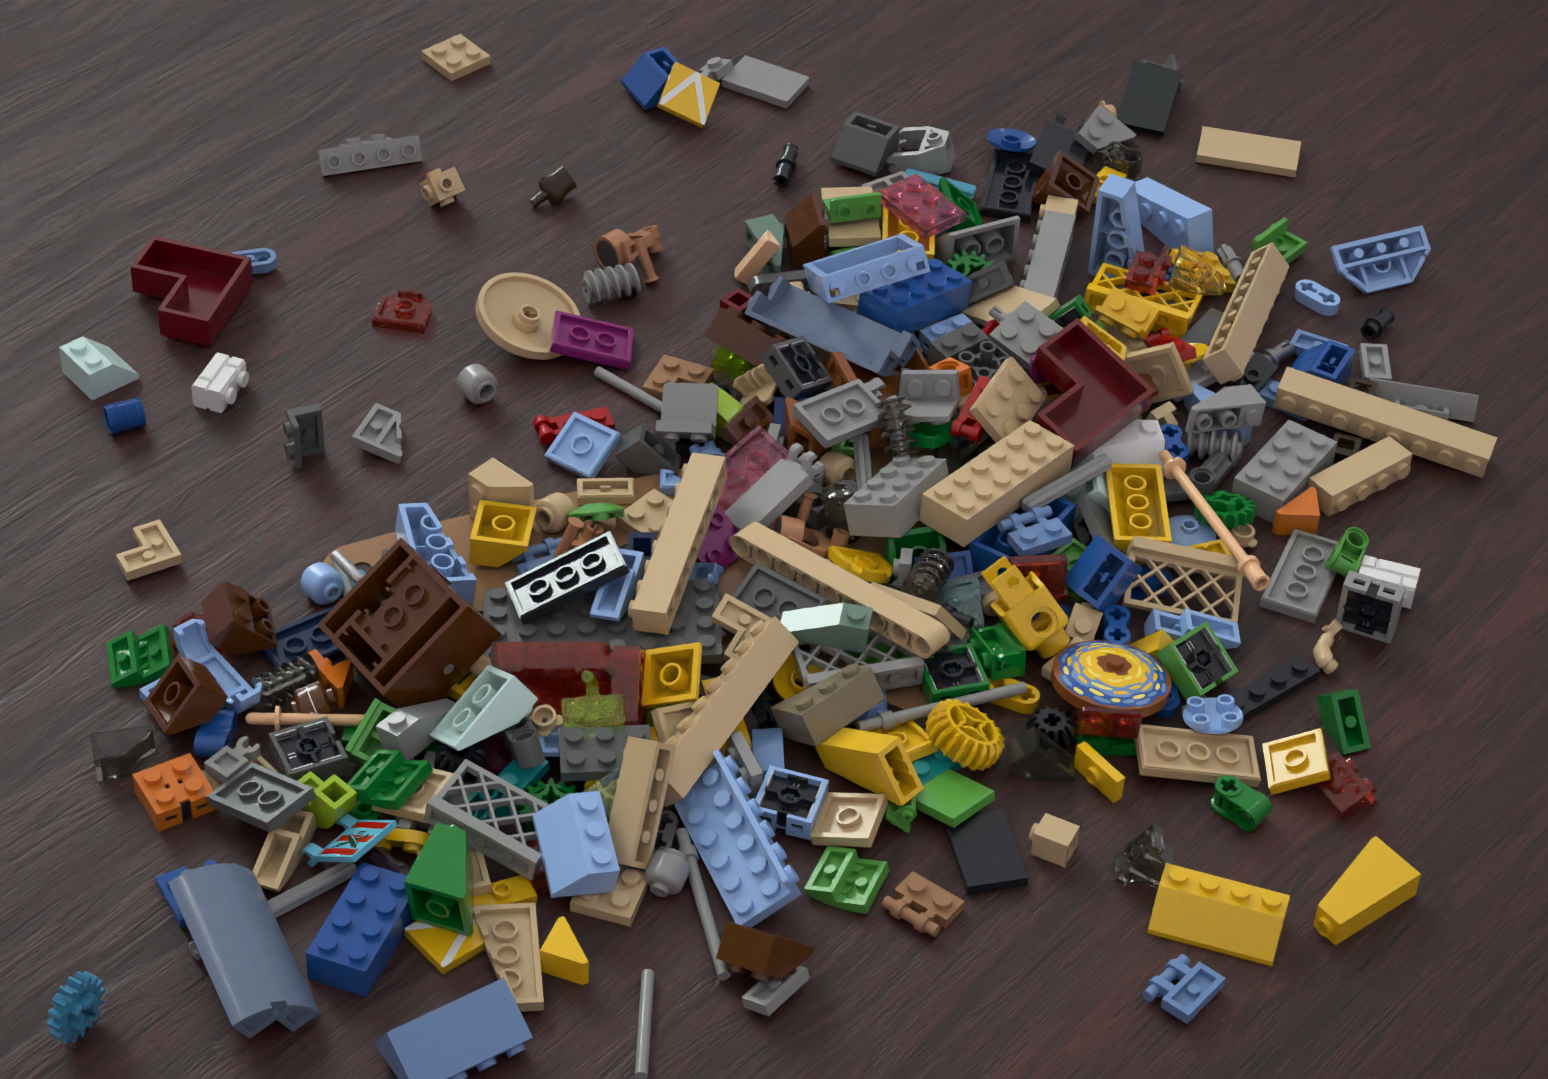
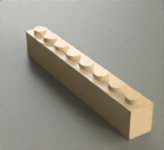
[1203,242,1290,385]
[1273,367,1497,478]
[628,453,727,635]
[664,616,799,807]

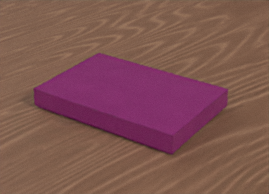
[550,311,634,370]

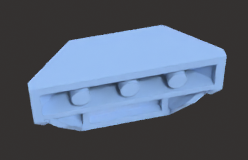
[1330,225,1431,294]

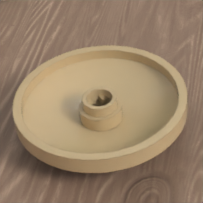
[475,272,580,360]

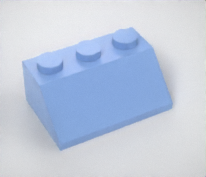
[532,791,620,898]

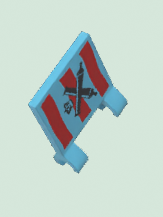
[301,814,398,867]

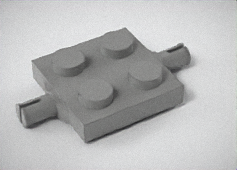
[989,301,1063,369]

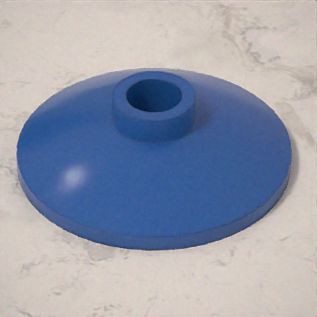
[987,128,1036,152]

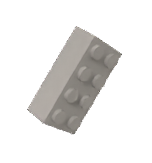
[1232,420,1337,523]
[844,455,949,538]

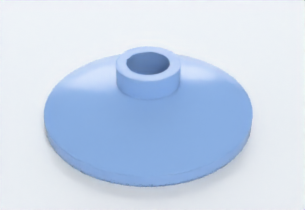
[1169,515,1216,546]

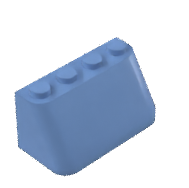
[375,978,533,1079]

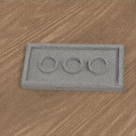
[1259,529,1338,624]

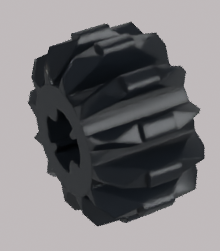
[1025,705,1077,756]
[434,742,487,785]

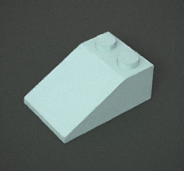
[429,665,538,751]

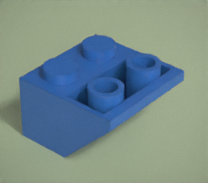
[621,47,681,109]
[1291,340,1355,385]
[1063,534,1142,612]

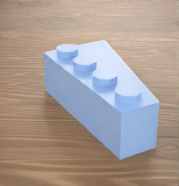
[1088,174,1147,286]
[1135,177,1214,253]
[395,503,477,606]

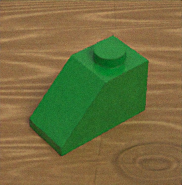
[1316,689,1371,755]

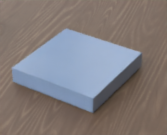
[544,412,622,478]

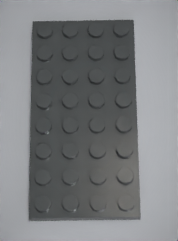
[483,579,723,672]

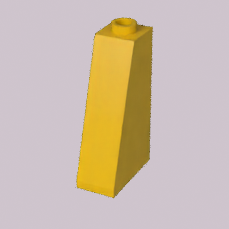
[815,727,924,806]
[1313,836,1421,946]

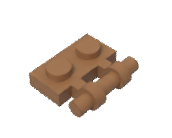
[881,871,965,937]

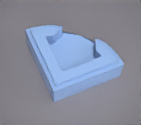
[660,469,682,495]

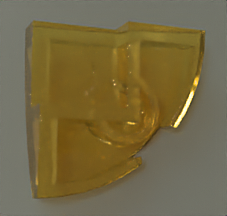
[1168,244,1226,295]

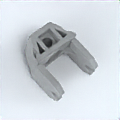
[886,126,956,175]

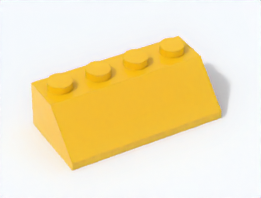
[1105,463,1172,565]
[1147,863,1290,966]

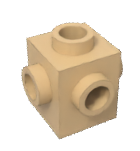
[420,167,465,207]

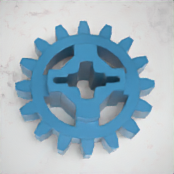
[46,971,106,1043]

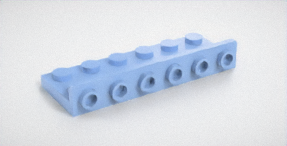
[674,749,802,927]

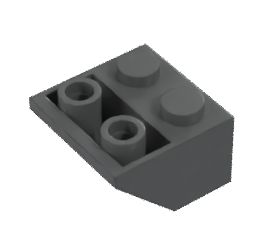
[831,111,900,177]

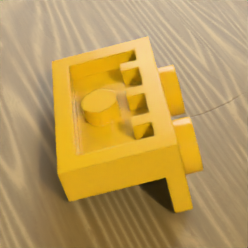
[1094,286,1161,340]

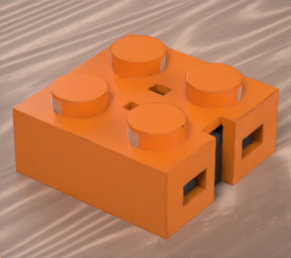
[132,753,217,832]

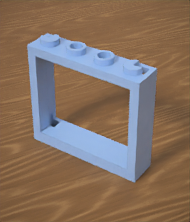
[803,234,930,303]

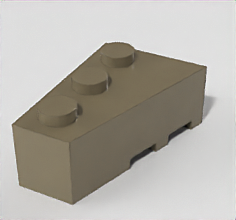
[770,664,885,746]

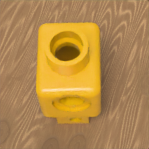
[981,556,1070,659]

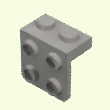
[656,382,719,443]

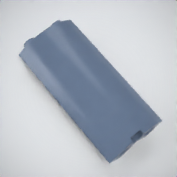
[744,276,921,377]
[168,863,320,1039]

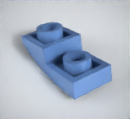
[752,727,785,778]

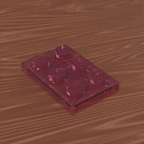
[876,174,966,239]
[718,425,789,510]

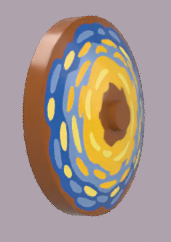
[1051,640,1172,720]

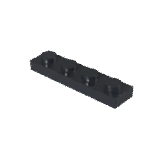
[1228,654,1320,723]

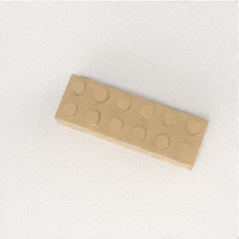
[919,420,1074,547]

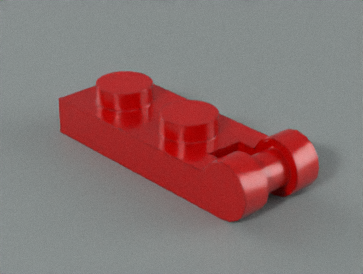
[1143,327,1197,362]
[951,375,992,443]
[533,407,615,445]

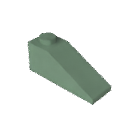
[744,214,786,274]
[780,603,873,653]

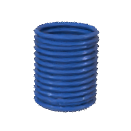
[103,397,146,434]

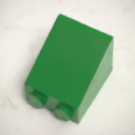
[404,822,473,937]

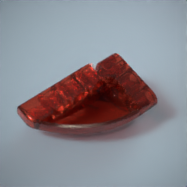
[490,642,646,727]

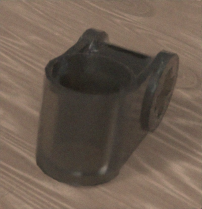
[1094,141,1143,182]

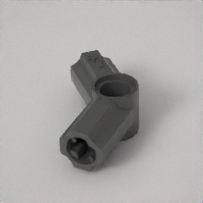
[1163,452,1232,503]

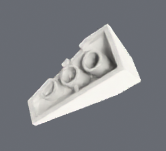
[1087,420,1165,479]

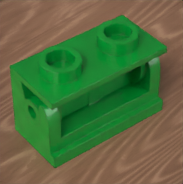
[966,622,1026,681]

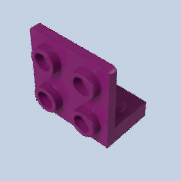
[696,503,739,569]

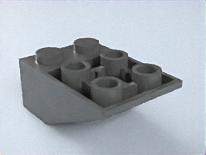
[927,322,1024,388]

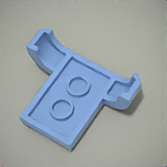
[139,619,262,734]

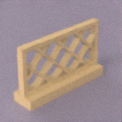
[1122,536,1242,623]

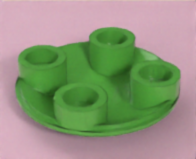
[568,502,625,522]

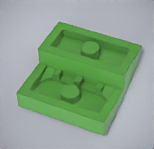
[804,846,890,914]

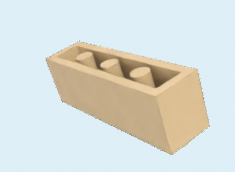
[1307,436,1413,517]
[608,736,676,870]

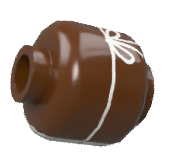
[290,682,338,714]

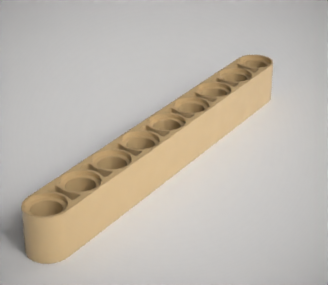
[730,522,950,659]

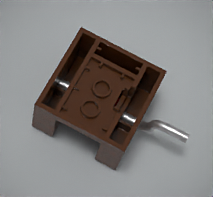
[317,538,502,708]

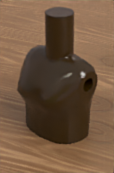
[529,166,577,208]

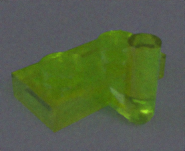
[711,345,757,382]
[562,670,625,728]

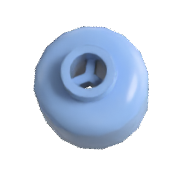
[300,562,344,605]

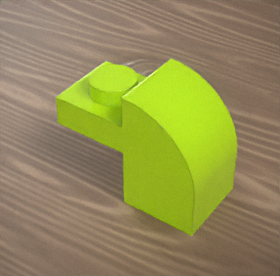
[298,771,357,829]

